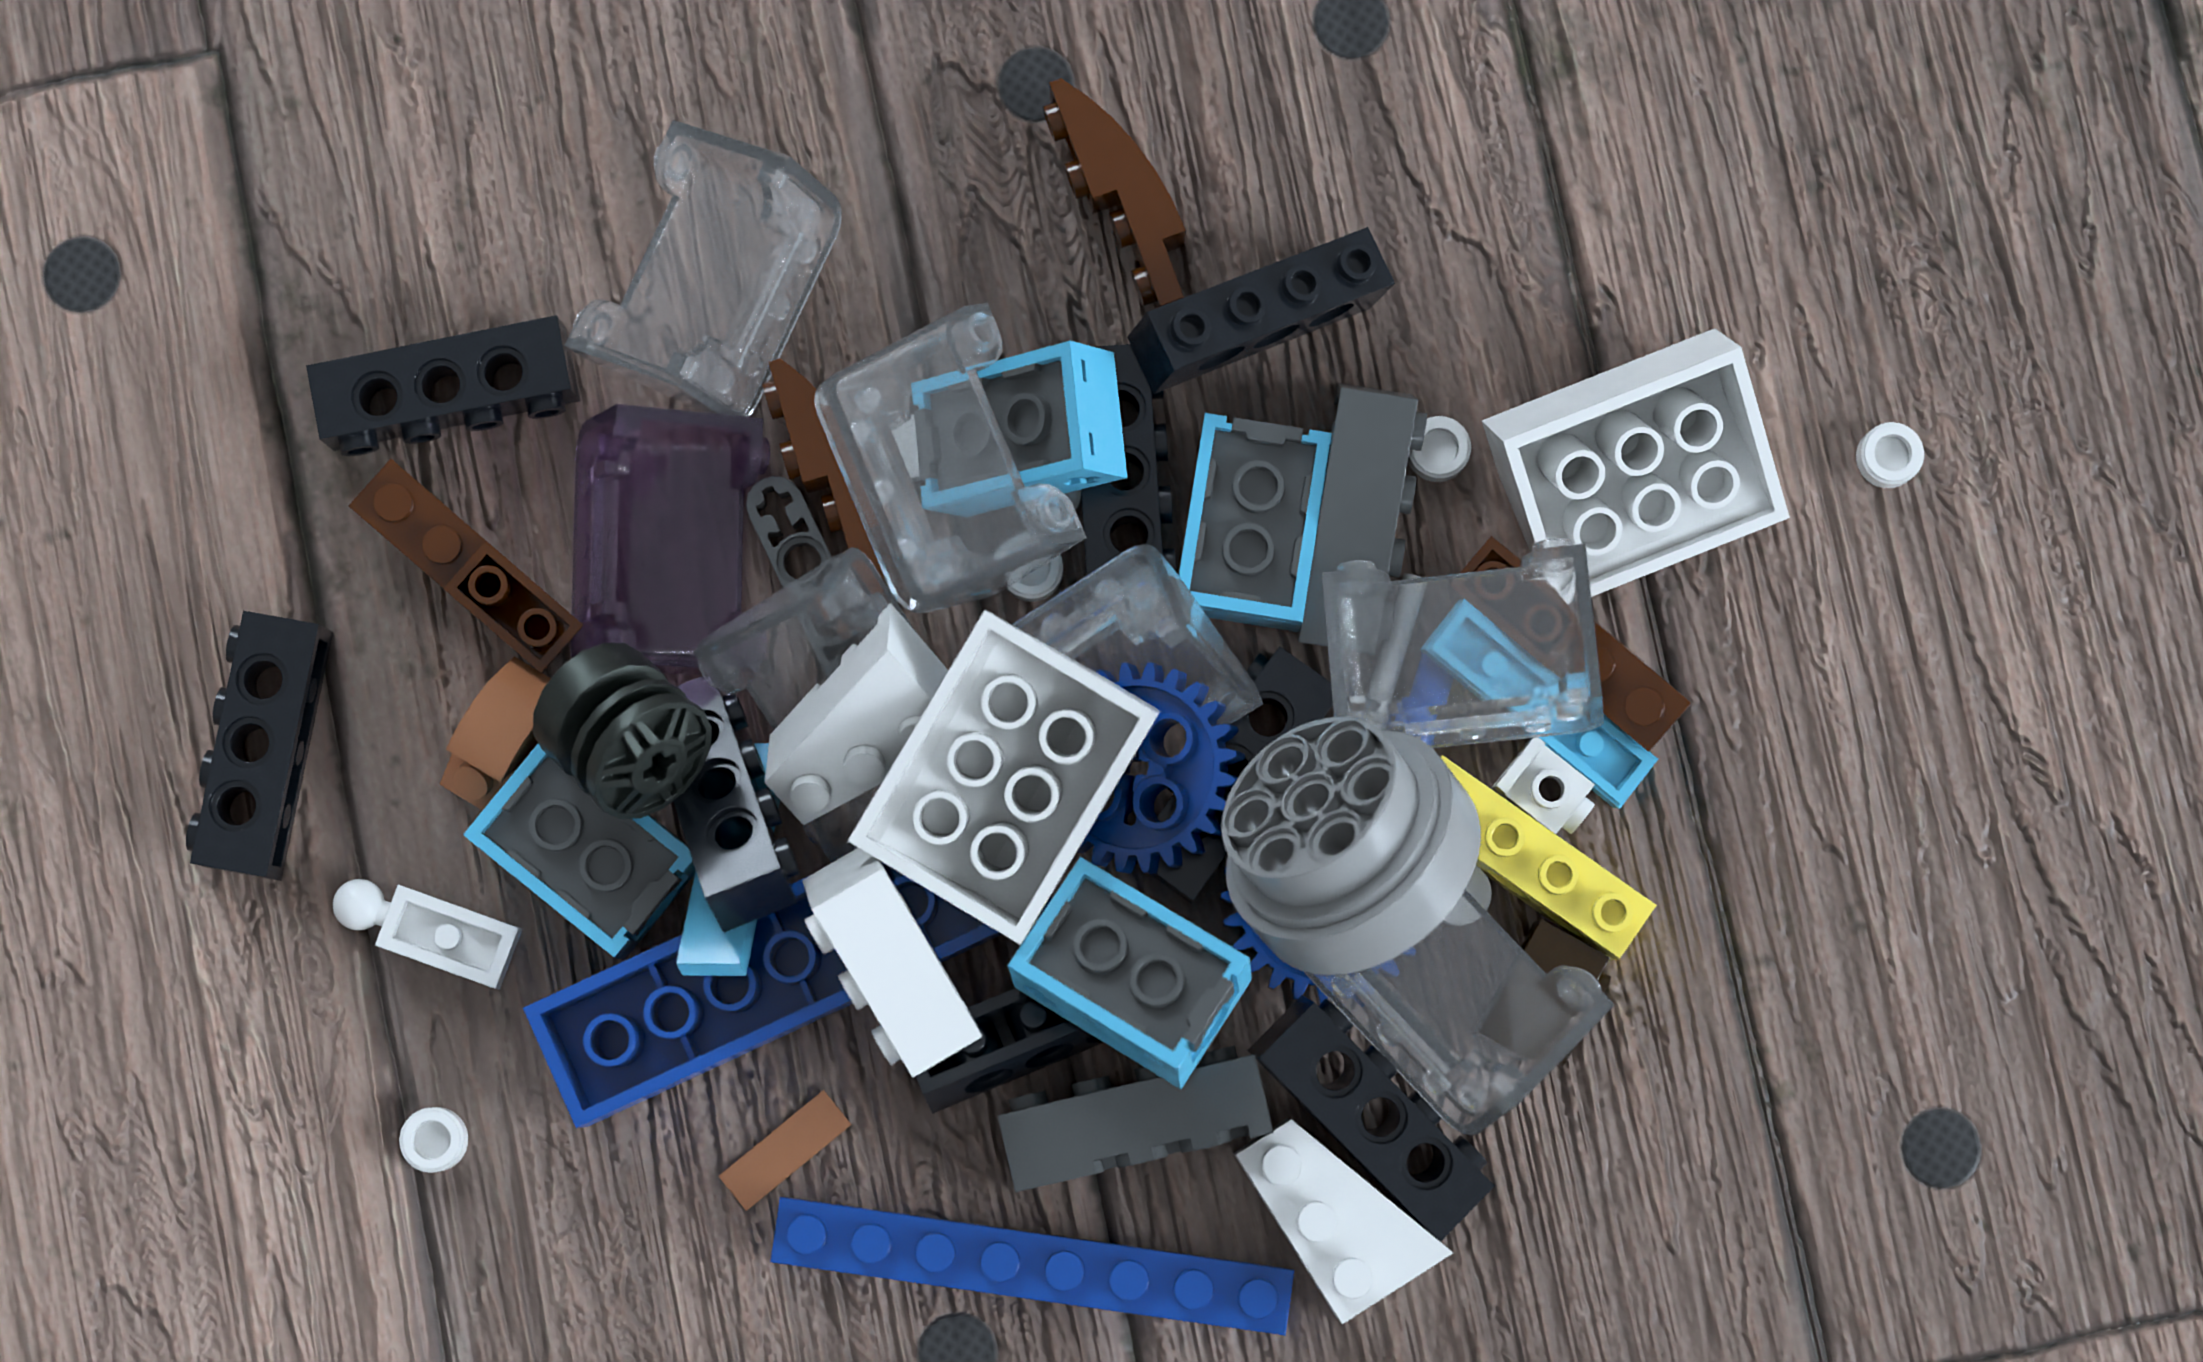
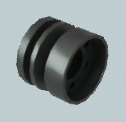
[533,643,712,819]

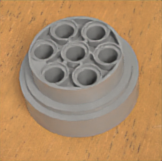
[1221,717,1481,975]

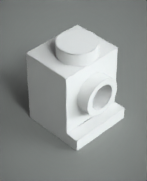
[1491,735,1595,834]

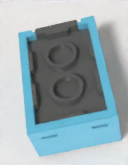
[914,341,1127,516]
[1173,413,1332,632]
[463,744,696,960]
[1007,857,1252,1089]

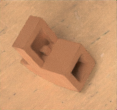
[439,656,551,811]

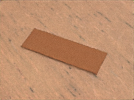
[718,1090,852,1211]

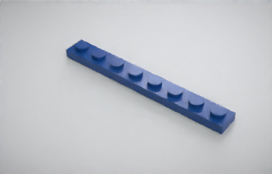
[770,1196,1294,1336]

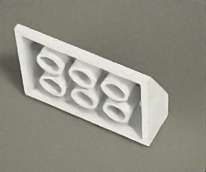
[1482,328,1790,603]
[848,610,1161,945]

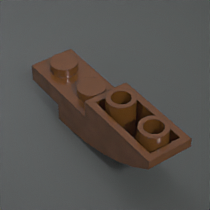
[1042,78,1186,309]
[762,358,898,606]
[348,459,584,674]
[1450,536,1692,752]

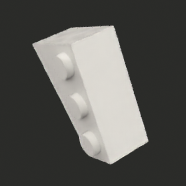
[765,603,948,825]
[802,848,982,1077]
[1233,1118,1453,1324]

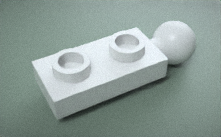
[333,879,523,989]

